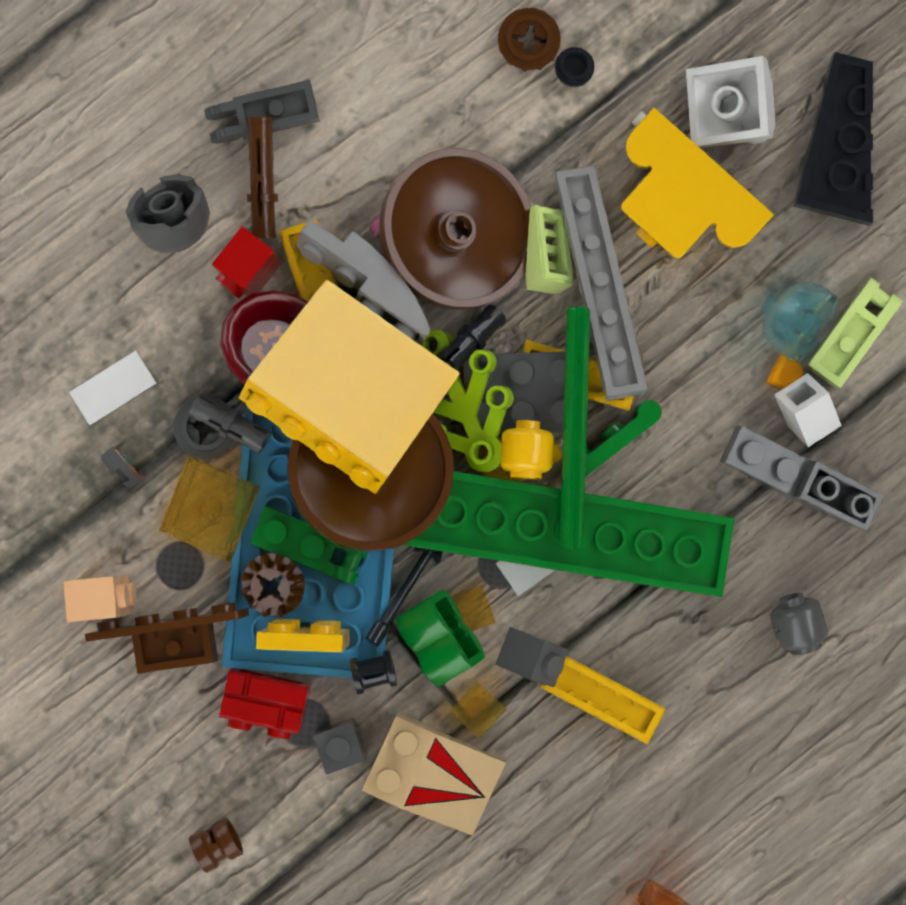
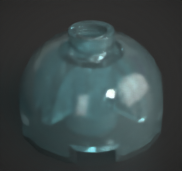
[761,281,838,363]

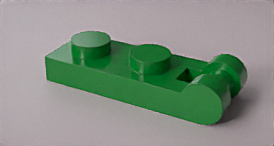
[585,400,662,477]
[250,506,369,585]

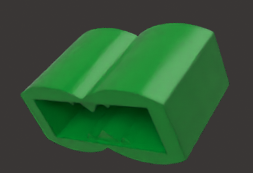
[395,589,485,687]

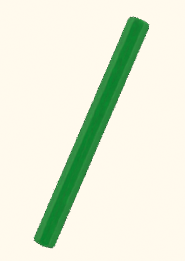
[560,306,590,550]

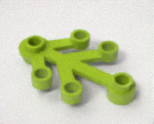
[421,329,514,472]

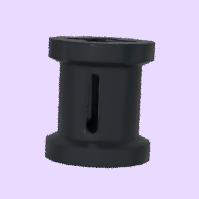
[350,650,398,695]

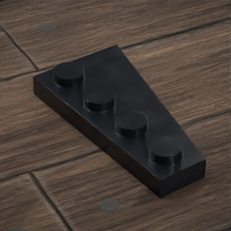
[793,52,873,226]

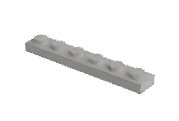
[555,165,648,401]

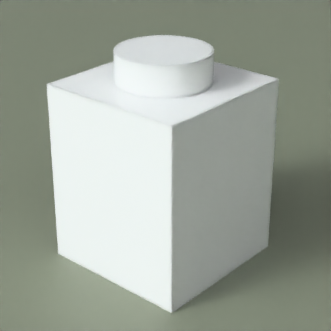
[774,373,842,447]

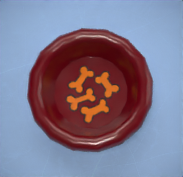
[220,290,308,385]

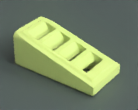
[526,205,574,294]

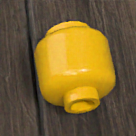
[500,420,554,479]

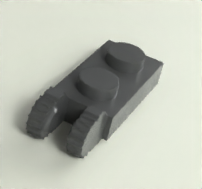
[204,80,320,144]

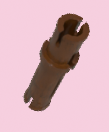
[247,117,278,238]

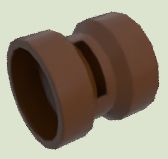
[189,818,244,873]

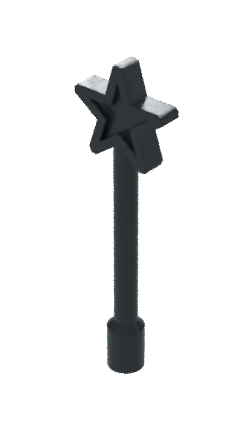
[365,547,443,647]

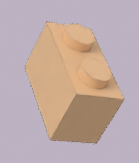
[63,575,136,622]

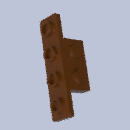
[85,602,250,674]

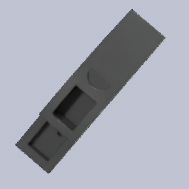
[720,425,884,532]

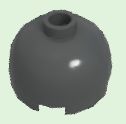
[126,174,210,253]

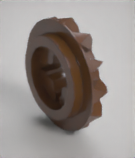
[498,8,561,72]
[240,553,305,617]

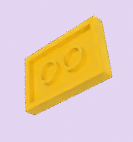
[256,619,350,652]

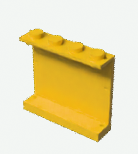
[238,279,460,494]

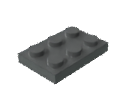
[464,352,565,435]

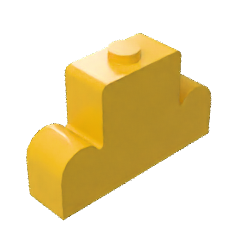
[621,107,774,259]

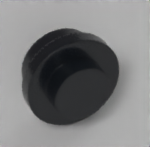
[555,47,595,87]

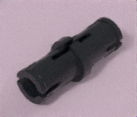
[436,305,506,371]

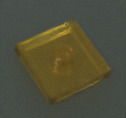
[159,456,260,561]

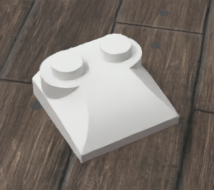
[686,56,775,148]

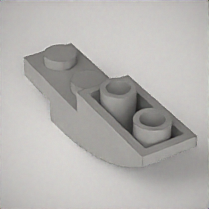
[296,219,430,345]

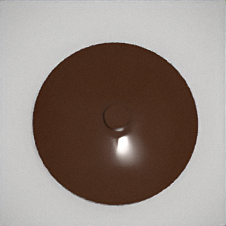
[379,148,531,310]
[287,413,454,552]

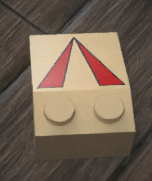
[362,711,506,836]

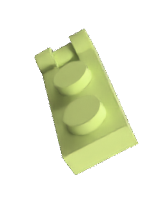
[805,277,903,390]

